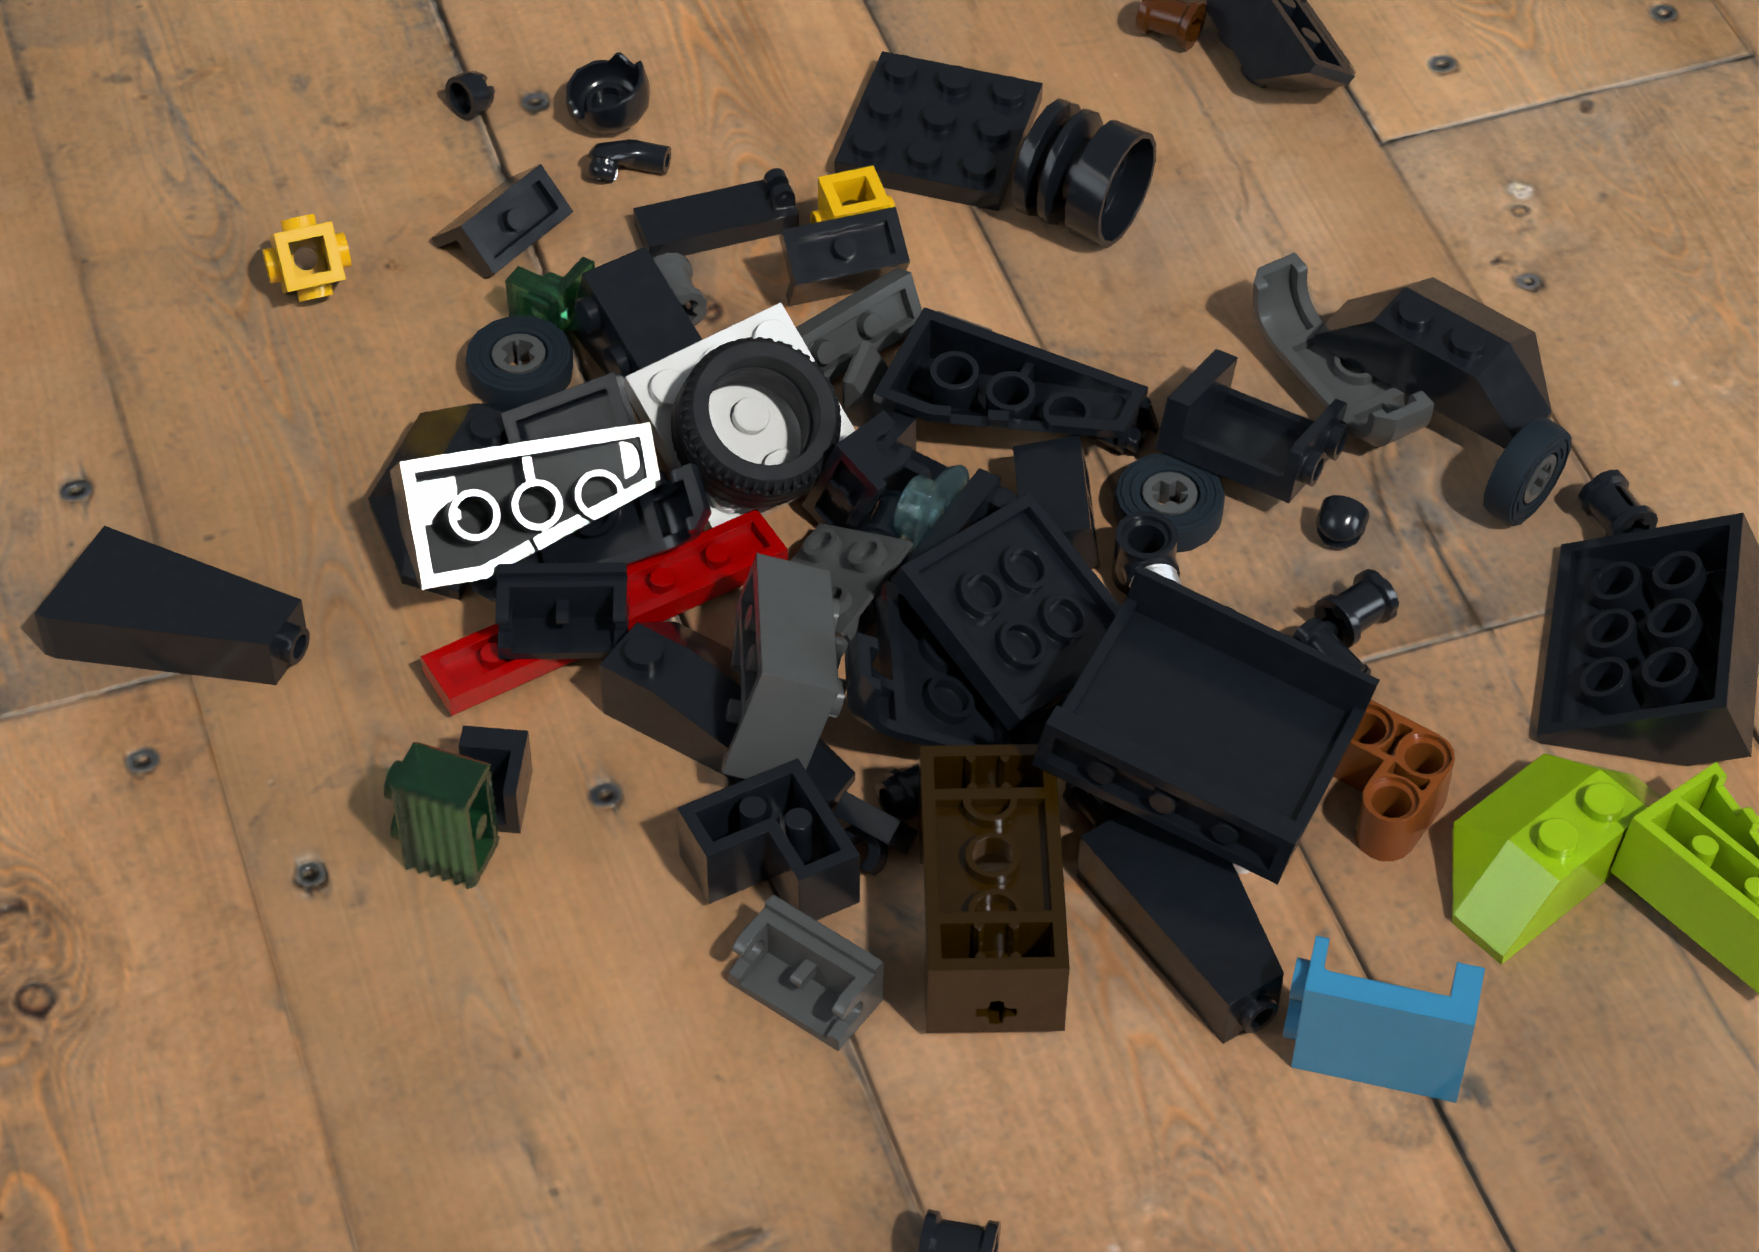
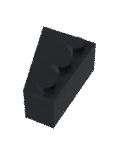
[571,246,702,424]

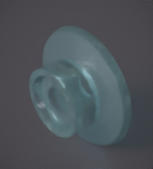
[894,465,969,555]

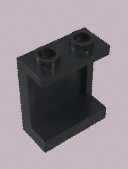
[1155,349,1349,503]

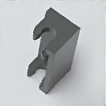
[728,894,884,1051]

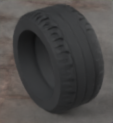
[671,337,841,509]

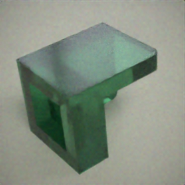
[505,257,595,335]

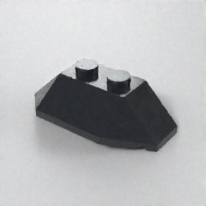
[1206,0,1356,92]
[1313,277,1552,449]
[368,403,517,600]

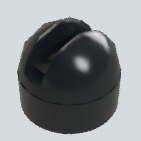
[445,71,495,120]
[1316,495,1370,549]

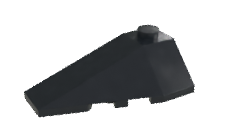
[873,307,1148,439]
[599,621,855,810]

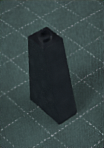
[34,526,310,685]
[1077,811,1284,1044]

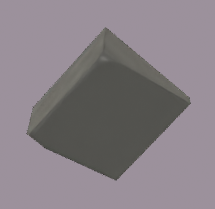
[842,340,895,427]

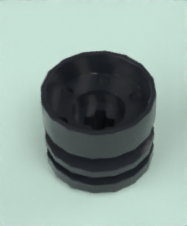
[1012,98,1156,246]

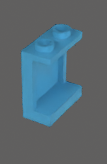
[1283,935,1485,1103]

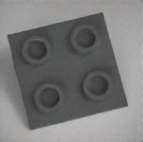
[791,523,913,656]

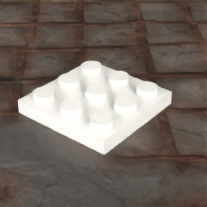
[624,303,855,531]

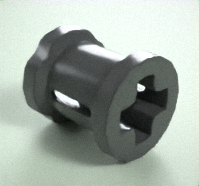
[653,253,708,326]

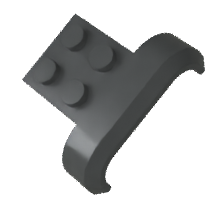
[1252,252,1434,447]

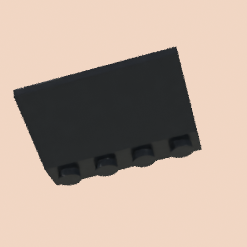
[1537,513,1759,766]

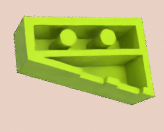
[1610,761,1759,994]

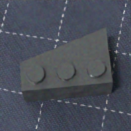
[721,553,846,779]

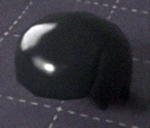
[565,52,650,134]

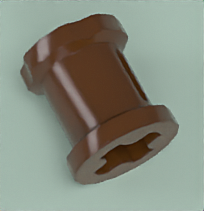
[1136,0,1207,50]

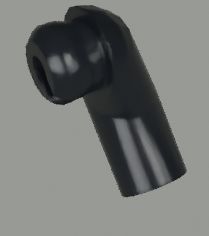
[587,139,671,183]

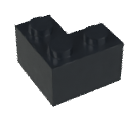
[677,758,860,921]

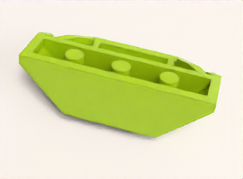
[1452,753,1662,965]

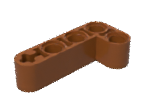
[1333,700,1455,861]

